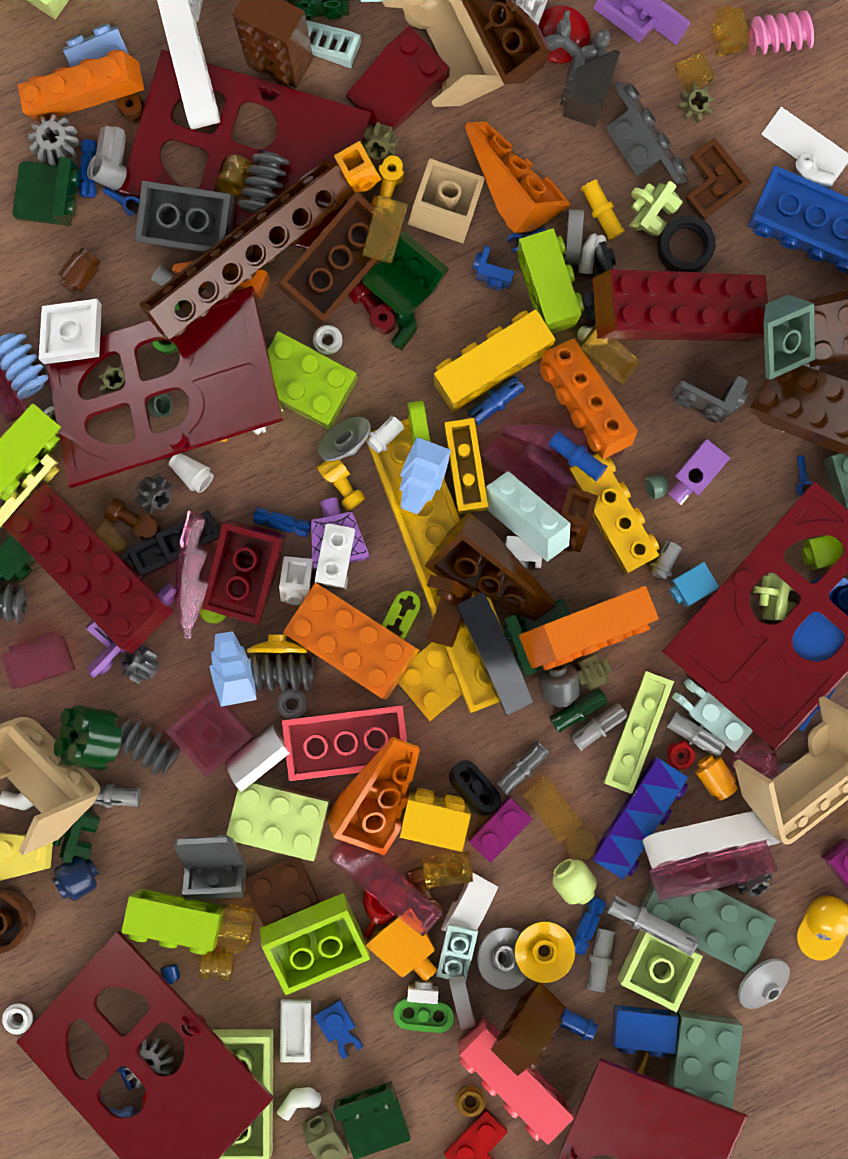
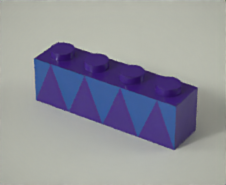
[590,756,688,880]

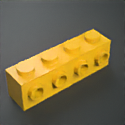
[567,453,660,575]

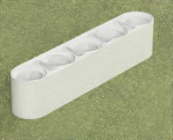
[157,0,220,130]
[642,811,781,871]

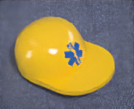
[797,895,848,960]

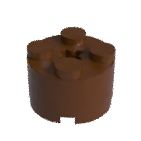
[0,888,36,954]

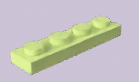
[603,671,674,794]

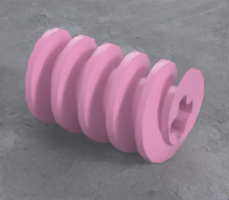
[749,10,814,56]

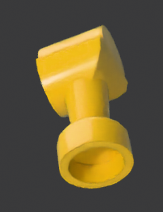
[371,155,404,215]
[316,460,366,511]

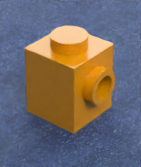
[334,141,382,193]

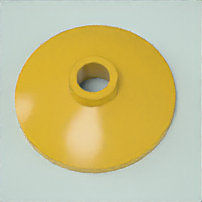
[247,635,307,654]
[515,921,575,983]

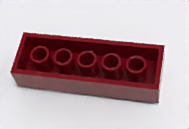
[592,269,768,342]
[2,483,174,654]

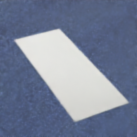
[761,107,848,183]

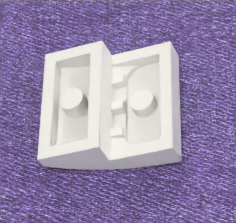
[226,724,289,792]

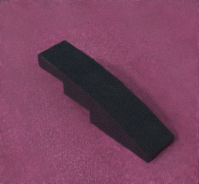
[120,510,220,578]
[455,592,533,716]

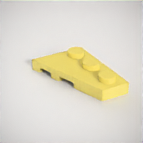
[0,454,60,529]
[0,832,53,881]

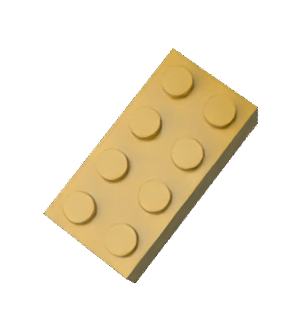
[433,309,556,414]
[400,787,471,852]

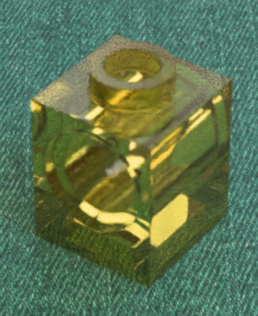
[423,851,473,888]
[217,904,257,953]

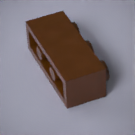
[490,982,566,1076]

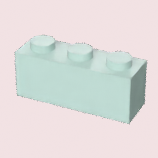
[486,471,570,562]

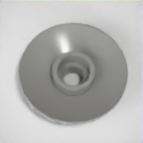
[318,417,371,461]
[477,927,526,990]
[738,958,790,1009]

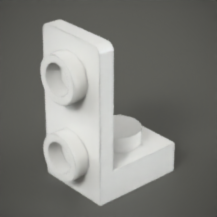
[315,524,355,590]

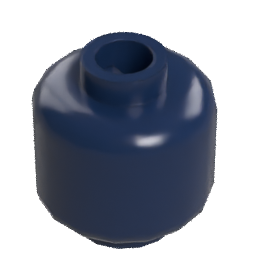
[52,857,99,901]

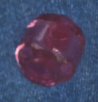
[733,744,778,780]

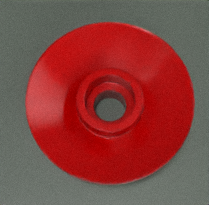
[538,6,590,64]

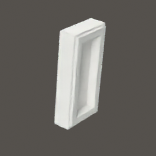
[280,999,311,1062]

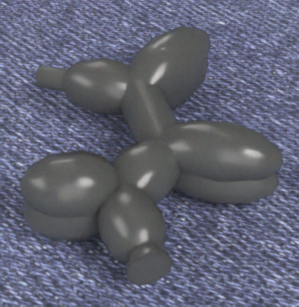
[544,10,615,84]

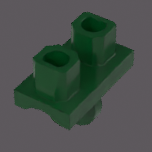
[53,811,100,863]

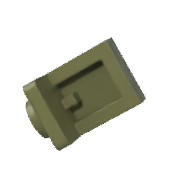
[302,1111,349,1159]

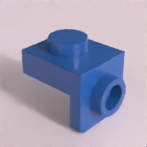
[472,245,514,291]

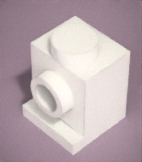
[504,536,542,570]

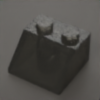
[560,50,621,127]

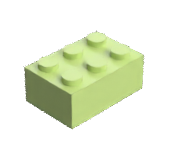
[226,781,331,862]

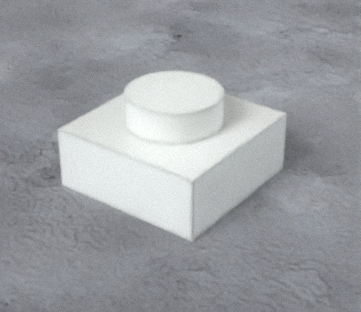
[407,980,439,1004]

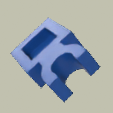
[314,999,363,1059]

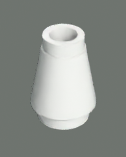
[169,453,214,493]

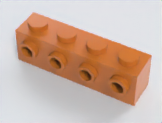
[18,50,144,123]
[540,338,638,460]

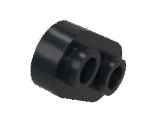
[449,760,501,816]

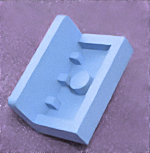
[63,23,129,67]

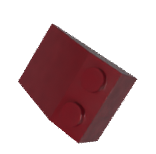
[346,25,450,131]
[201,519,287,625]

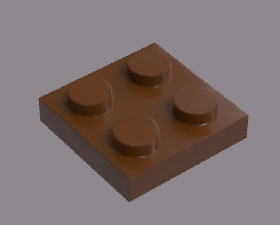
[245,856,320,926]

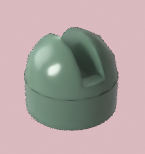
[147,393,173,418]
[644,474,669,500]

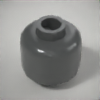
[539,663,580,707]

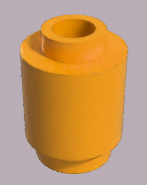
[695,754,738,801]

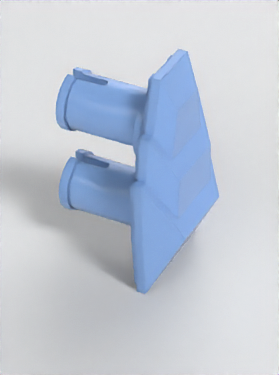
[399,437,451,514]
[209,631,256,707]

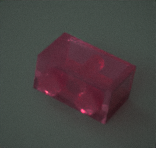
[1,632,76,690]

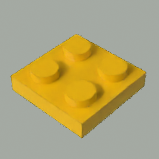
[398,643,462,721]

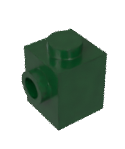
[0,535,36,583]

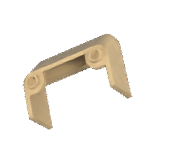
[382,0,504,107]
[734,696,848,845]
[0,717,100,855]

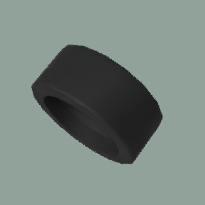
[657,216,716,272]

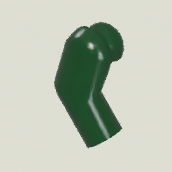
[390,311,418,351]

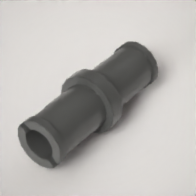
[495,741,550,797]

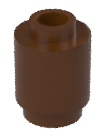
[58,248,101,293]

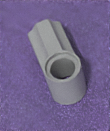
[87,126,127,190]

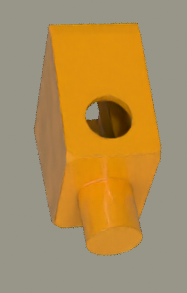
[366,904,437,982]

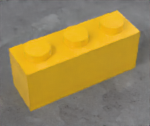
[444,418,488,515]

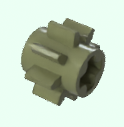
[676,83,716,123]
[362,122,399,162]
[98,363,125,394]
[577,654,613,690]

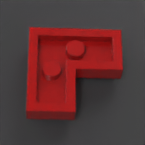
[444,1108,508,1159]

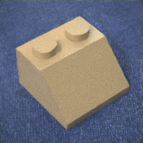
[408,158,485,243]

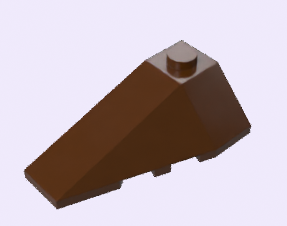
[461,0,551,84]
[425,512,555,621]

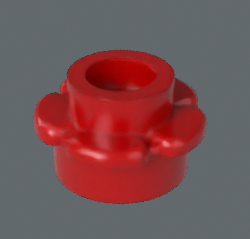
[666,741,696,770]

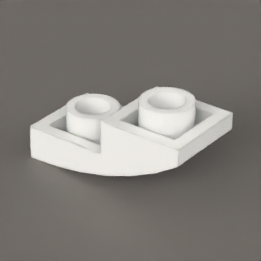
[441,873,498,932]

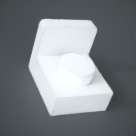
[279,556,313,605]

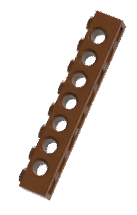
[139,159,355,340]

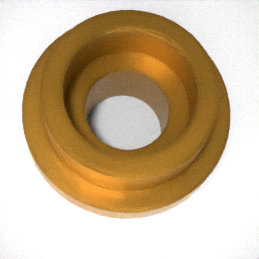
[455,1085,486,1117]

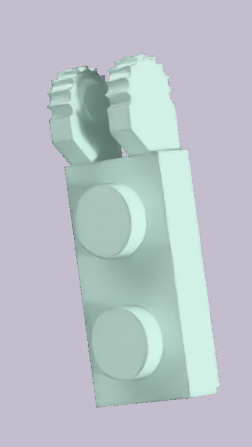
[671,678,753,753]

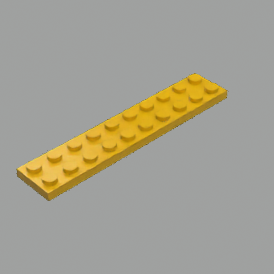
[366,419,505,713]

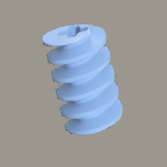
[0,333,49,399]

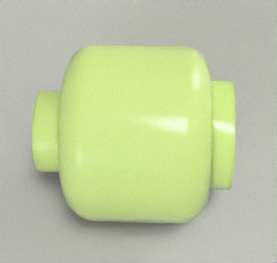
[552,859,597,904]

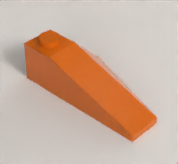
[464,121,571,233]
[326,737,420,856]

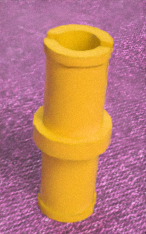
[581,179,625,241]

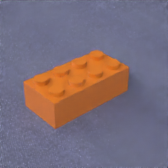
[283,582,420,700]
[519,586,659,671]

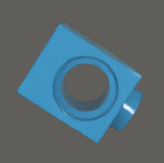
[669,562,719,607]

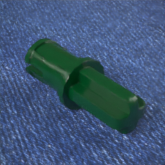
[549,689,608,733]

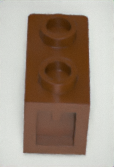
[561,487,598,552]
[426,575,473,648]

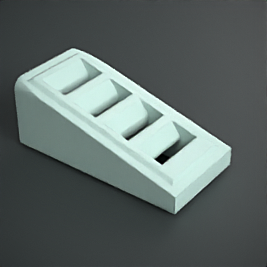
[307,20,361,69]

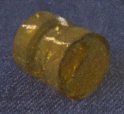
[216,155,252,197]
[199,950,234,982]

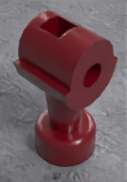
[348,282,395,335]

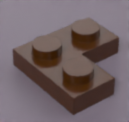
[685,137,750,220]

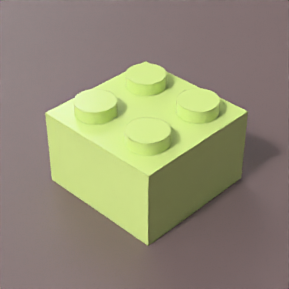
[617,930,703,1012]

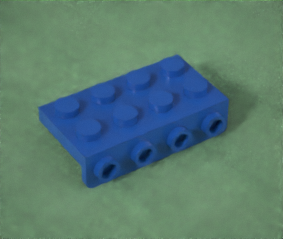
[747,166,848,274]

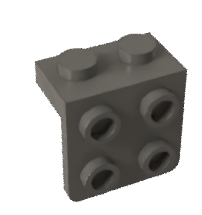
[671,375,749,423]
[174,835,247,900]

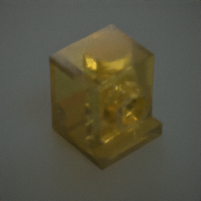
[712,6,750,58]

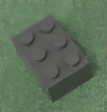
[135,181,237,253]

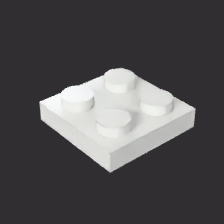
[39,299,102,364]

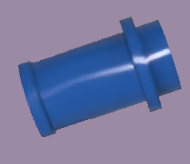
[559,1008,598,1041]

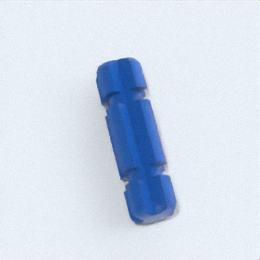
[79,139,97,198]
[253,507,311,537]
[572,896,606,955]

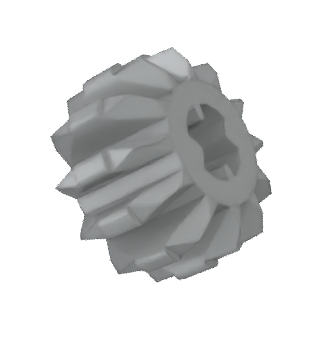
[28,113,79,165]
[122,1037,174,1088]

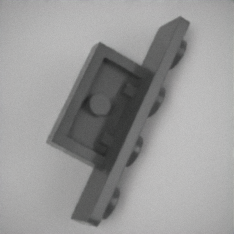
[606,81,689,183]

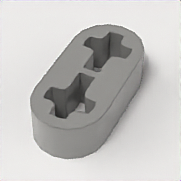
[564,209,584,266]
[449,974,476,1030]

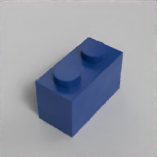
[611,1004,679,1057]

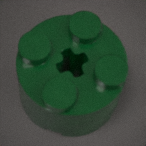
[54,705,122,770]

